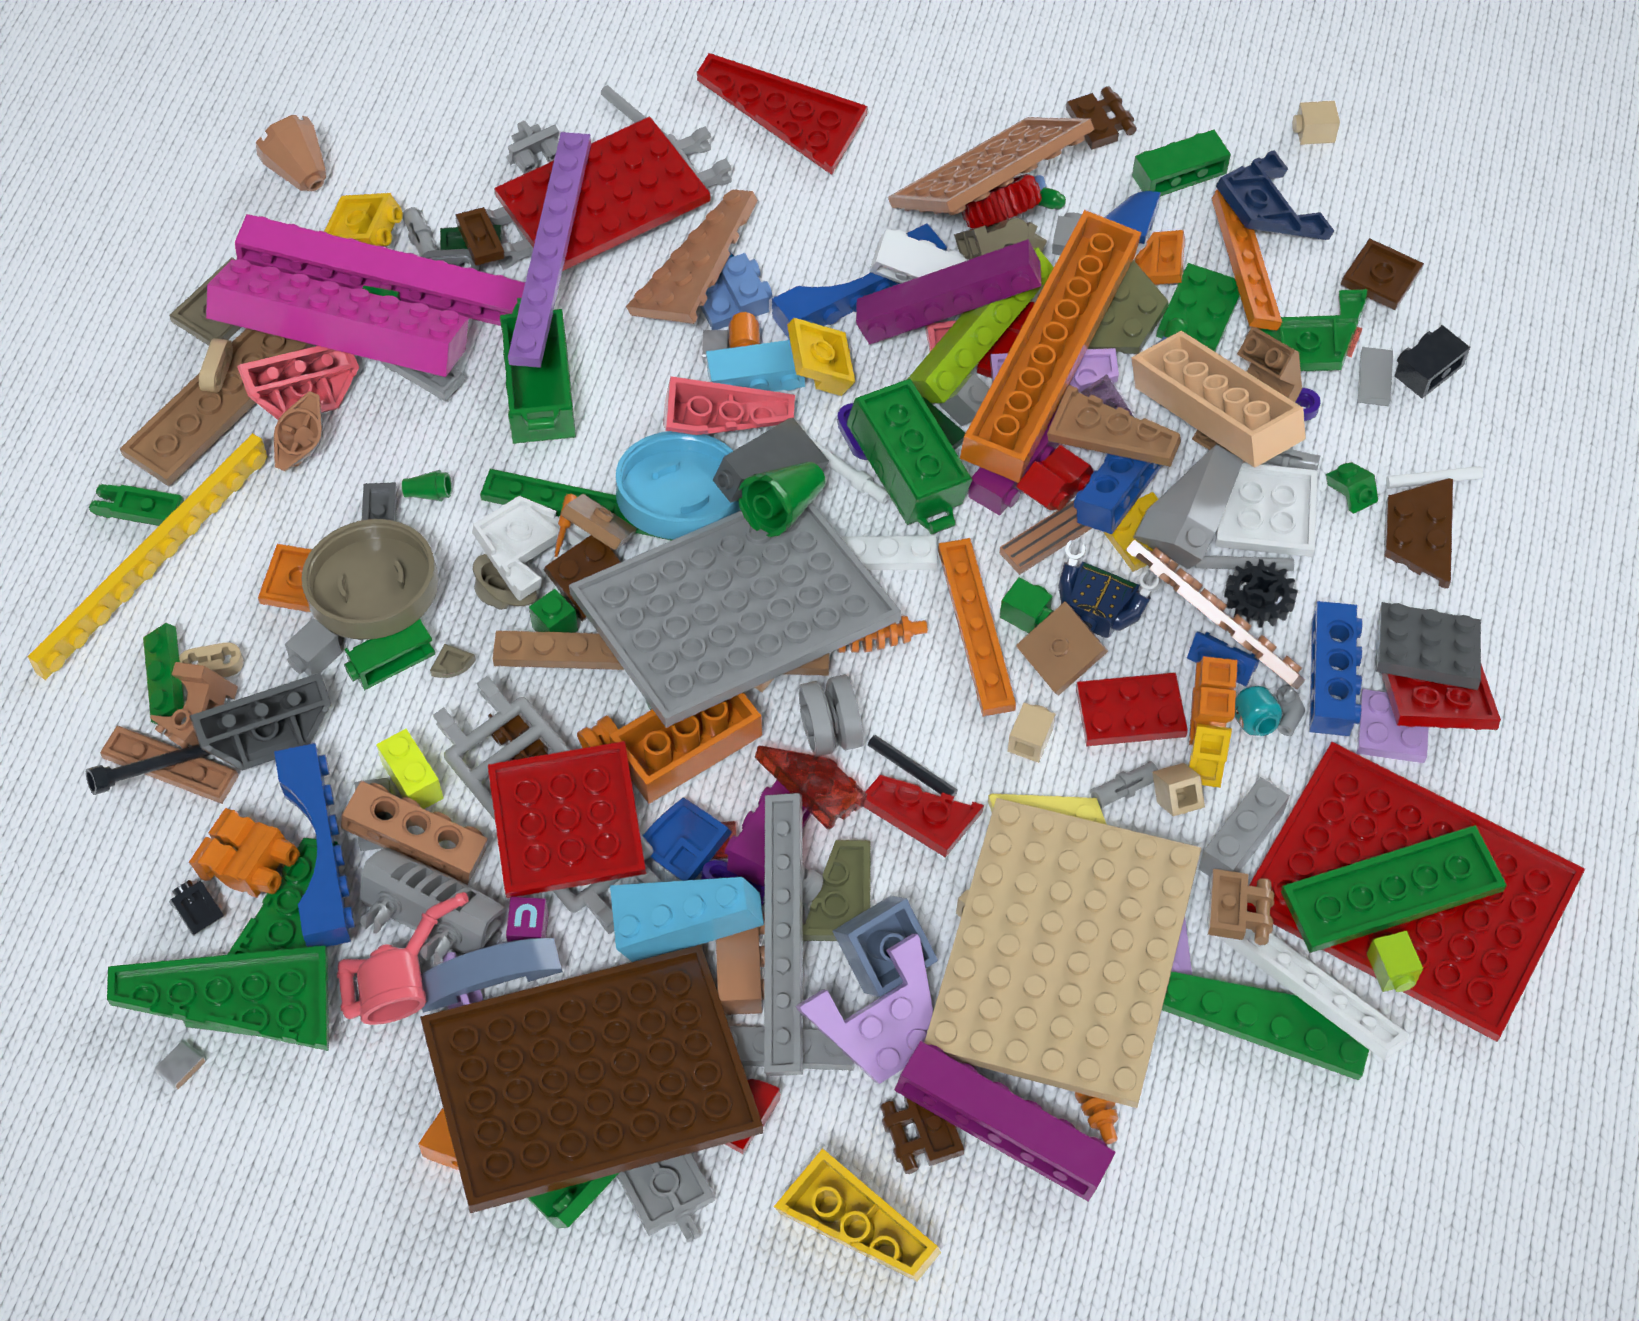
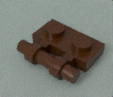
[1066,86,1137,150]
[880,1097,964,1174]

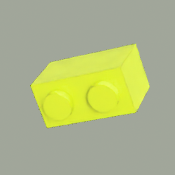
[376,728,444,809]

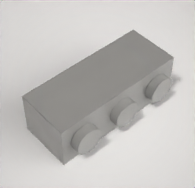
[1198,777,1290,877]

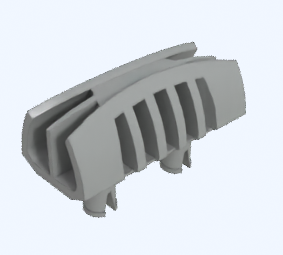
[360,847,506,965]

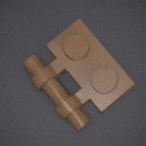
[1207,869,1274,945]

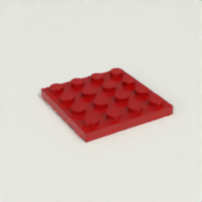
[488,741,647,898]

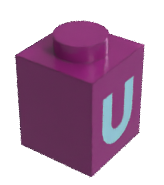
[506,897,549,942]

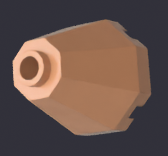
[255,115,326,191]

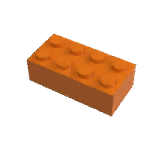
[609,693,762,804]

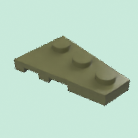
[803,840,870,941]

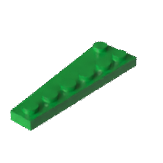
[1162,971,1369,1081]

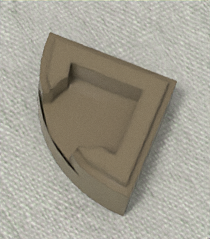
[430,644,476,678]

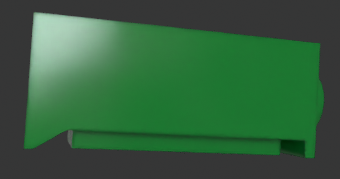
[344,619,436,691]

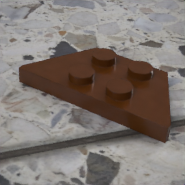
[1384,478,1453,589]

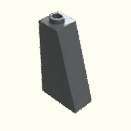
[713,418,829,503]

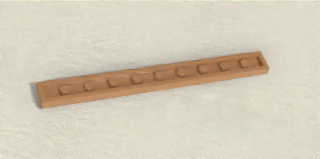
[493,631,830,676]

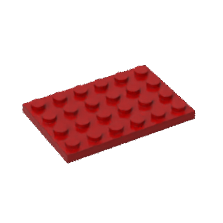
[494,116,711,271]

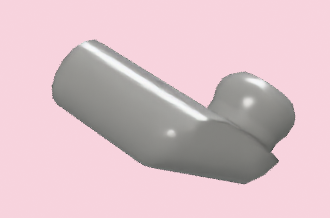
[1276,685,1305,736]

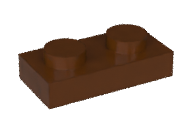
[455,207,505,266]

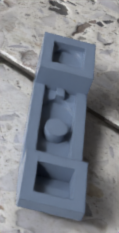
[421,938,563,1013]

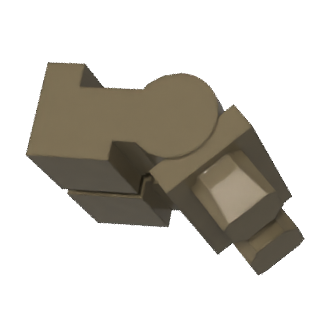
[954,218,1047,260]

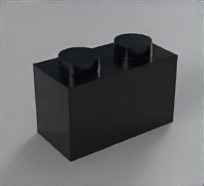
[1395,325,1470,399]

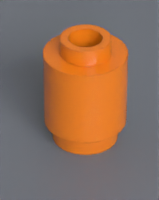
[728,312,760,348]

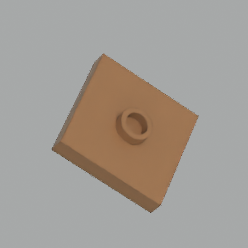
[561,494,637,550]
[1016,602,1109,696]

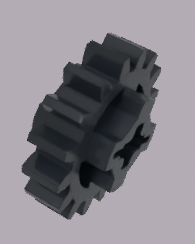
[1224,559,1298,628]

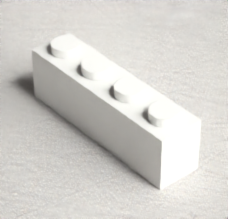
[869,228,968,284]

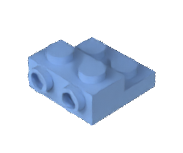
[700,253,772,330]

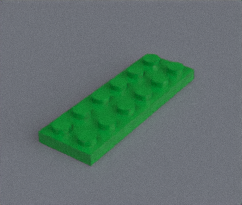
[1281,825,1507,953]

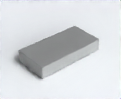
[1357,347,1393,407]

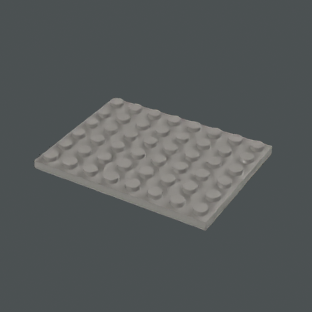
[569,502,901,728]

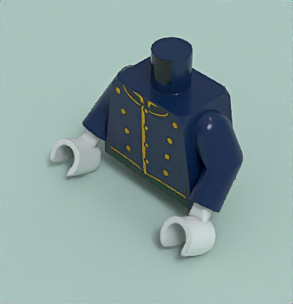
[1058,540,1162,638]

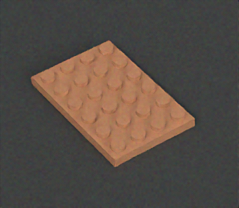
[888,117,1094,215]

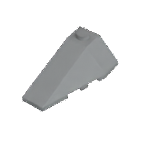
[1133,444,1244,569]

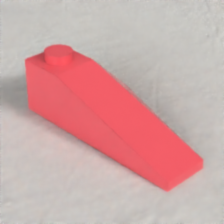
[663,376,795,435]

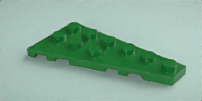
[183,838,339,1036]
[107,946,329,1051]

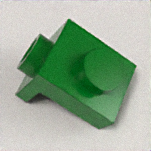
[1326,462,1378,514]

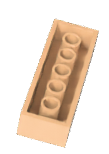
[1131,331,1306,468]

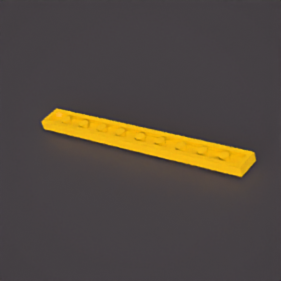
[27,433,268,680]

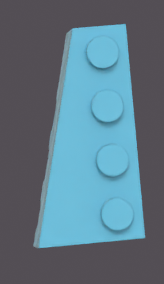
[610,877,764,962]

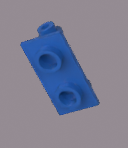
[1187,631,1260,687]

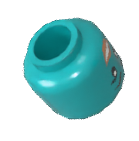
[1235,686,1282,736]

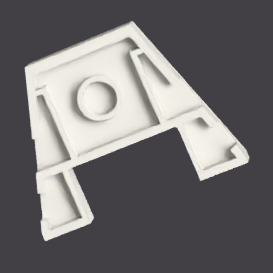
[472,496,590,601]

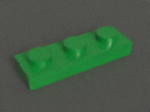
[143,623,184,725]

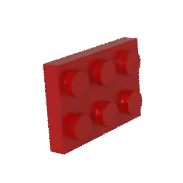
[1076,673,1188,747]

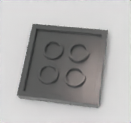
[1376,602,1481,690]

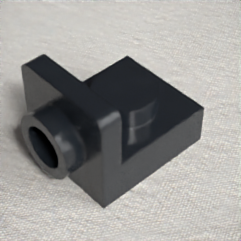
[169,880,224,936]

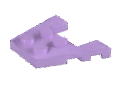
[796,934,933,1084]

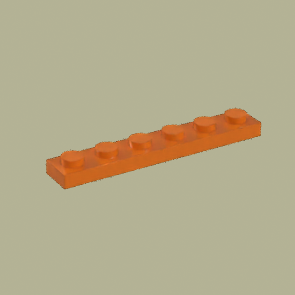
[1211,190,1282,331]
[938,538,1016,717]

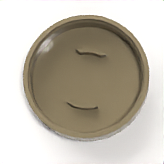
[302,519,439,640]

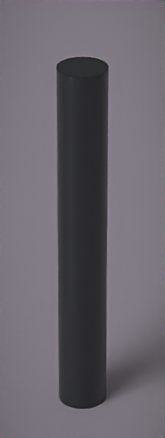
[868,735,958,797]

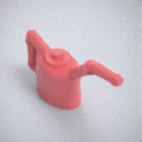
[337,892,468,1025]

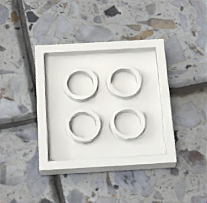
[1215,463,1318,557]

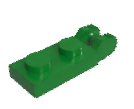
[89,484,184,526]

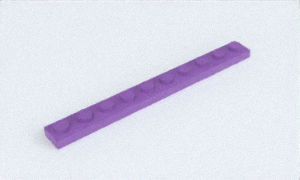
[508,132,591,367]

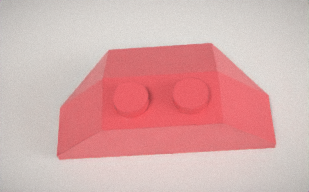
[237,346,359,420]

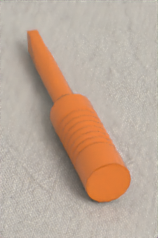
[554,494,577,557]

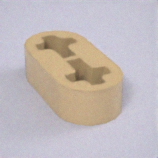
[199,338,233,393]
[179,642,244,677]

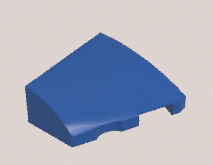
[1104,191,1161,244]

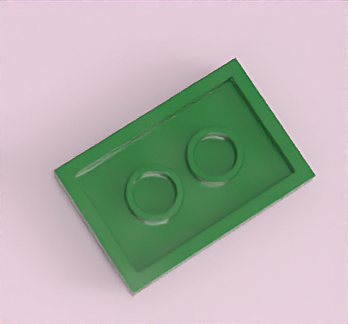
[1156,263,1240,352]

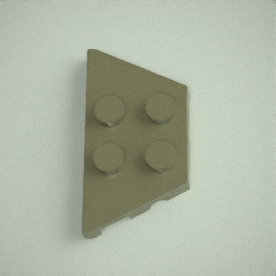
[1088,260,1168,354]

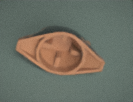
[274,391,323,471]

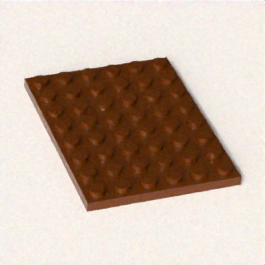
[420,945,763,1213]

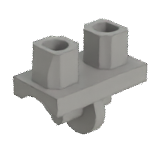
[506,120,559,174]

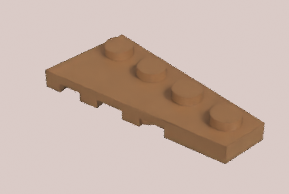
[1047,384,1181,467]

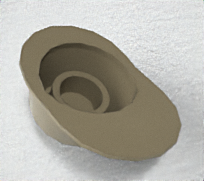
[472,554,537,610]

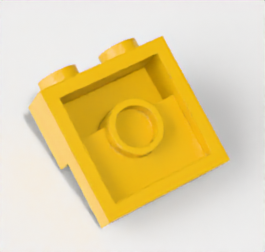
[324,193,403,246]
[787,318,855,396]

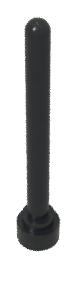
[86,744,212,795]

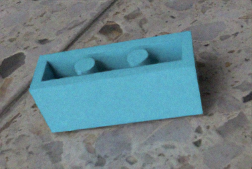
[706,340,805,391]

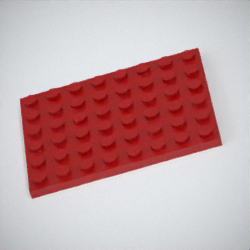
[1247,742,1585,1042]

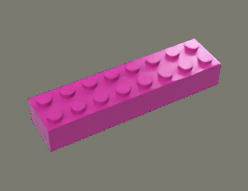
[206,259,469,377]

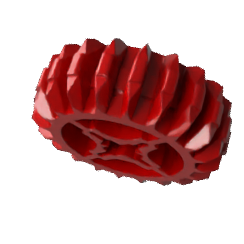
[961,174,1042,229]

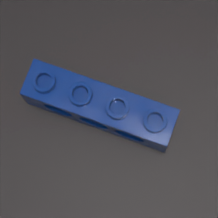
[1074,454,1163,534]
[1309,601,1362,736]

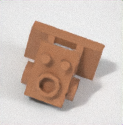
[150,662,238,748]

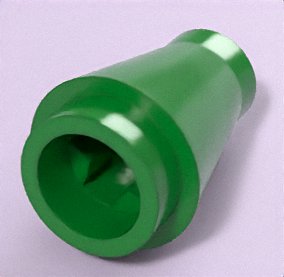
[402,470,452,502]

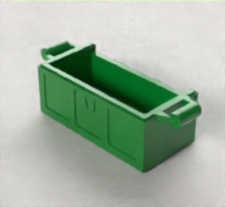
[500,298,576,444]
[847,378,972,535]

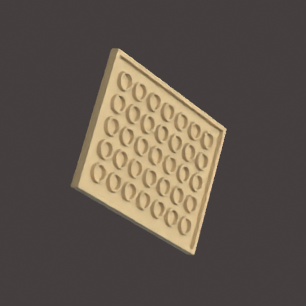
[924,798,1201,1108]

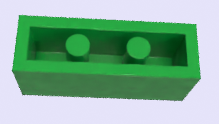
[1132,129,1231,197]

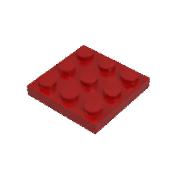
[1381,664,1501,730]

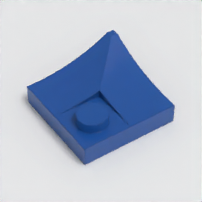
[642,797,732,881]

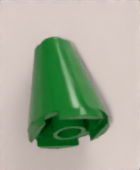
[738,462,826,537]

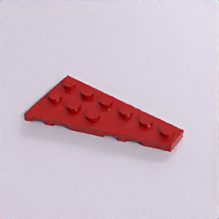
[697,53,868,175]

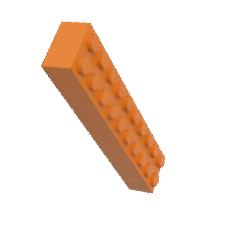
[960,210,1141,483]

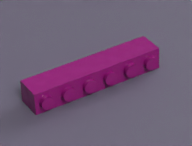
[856,239,1041,345]
[894,1041,1116,1202]

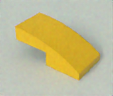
[1188,724,1232,788]

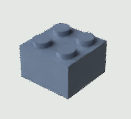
[832,895,938,997]

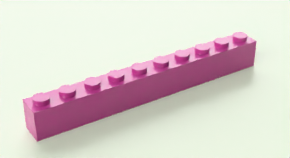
[235,214,525,326]

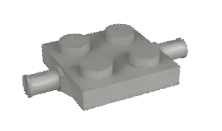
[617,1153,715,1243]

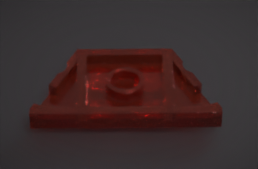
[754,746,868,829]

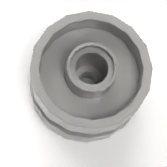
[798,674,863,757]

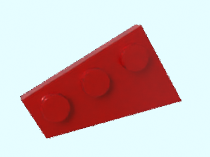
[860,775,984,858]

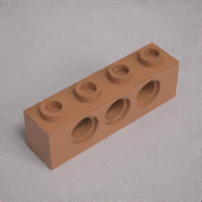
[341,781,488,885]

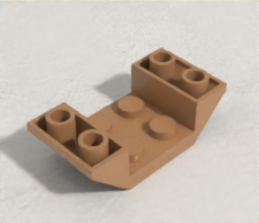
[1192,326,1302,463]

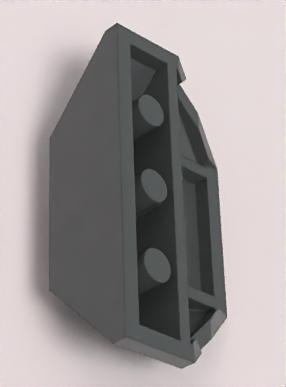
[189,673,331,771]

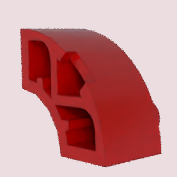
[1016,445,1094,511]

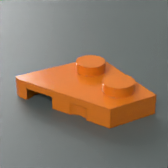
[1134,230,1185,285]

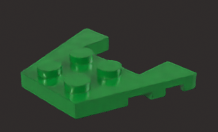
[1257,289,1367,371]

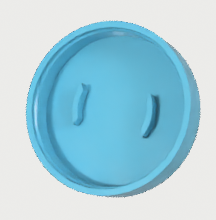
[616,431,741,540]

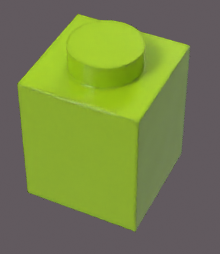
[1367,931,1423,992]

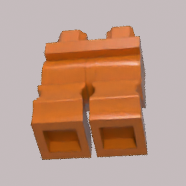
[1189,656,1237,745]
[189,808,300,898]

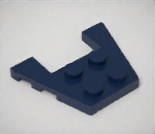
[1216,150,1334,240]

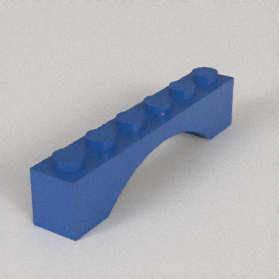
[772,223,947,340]
[274,743,355,947]

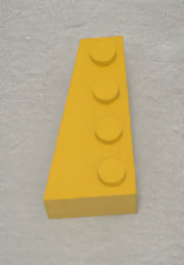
[773,1148,941,1282]

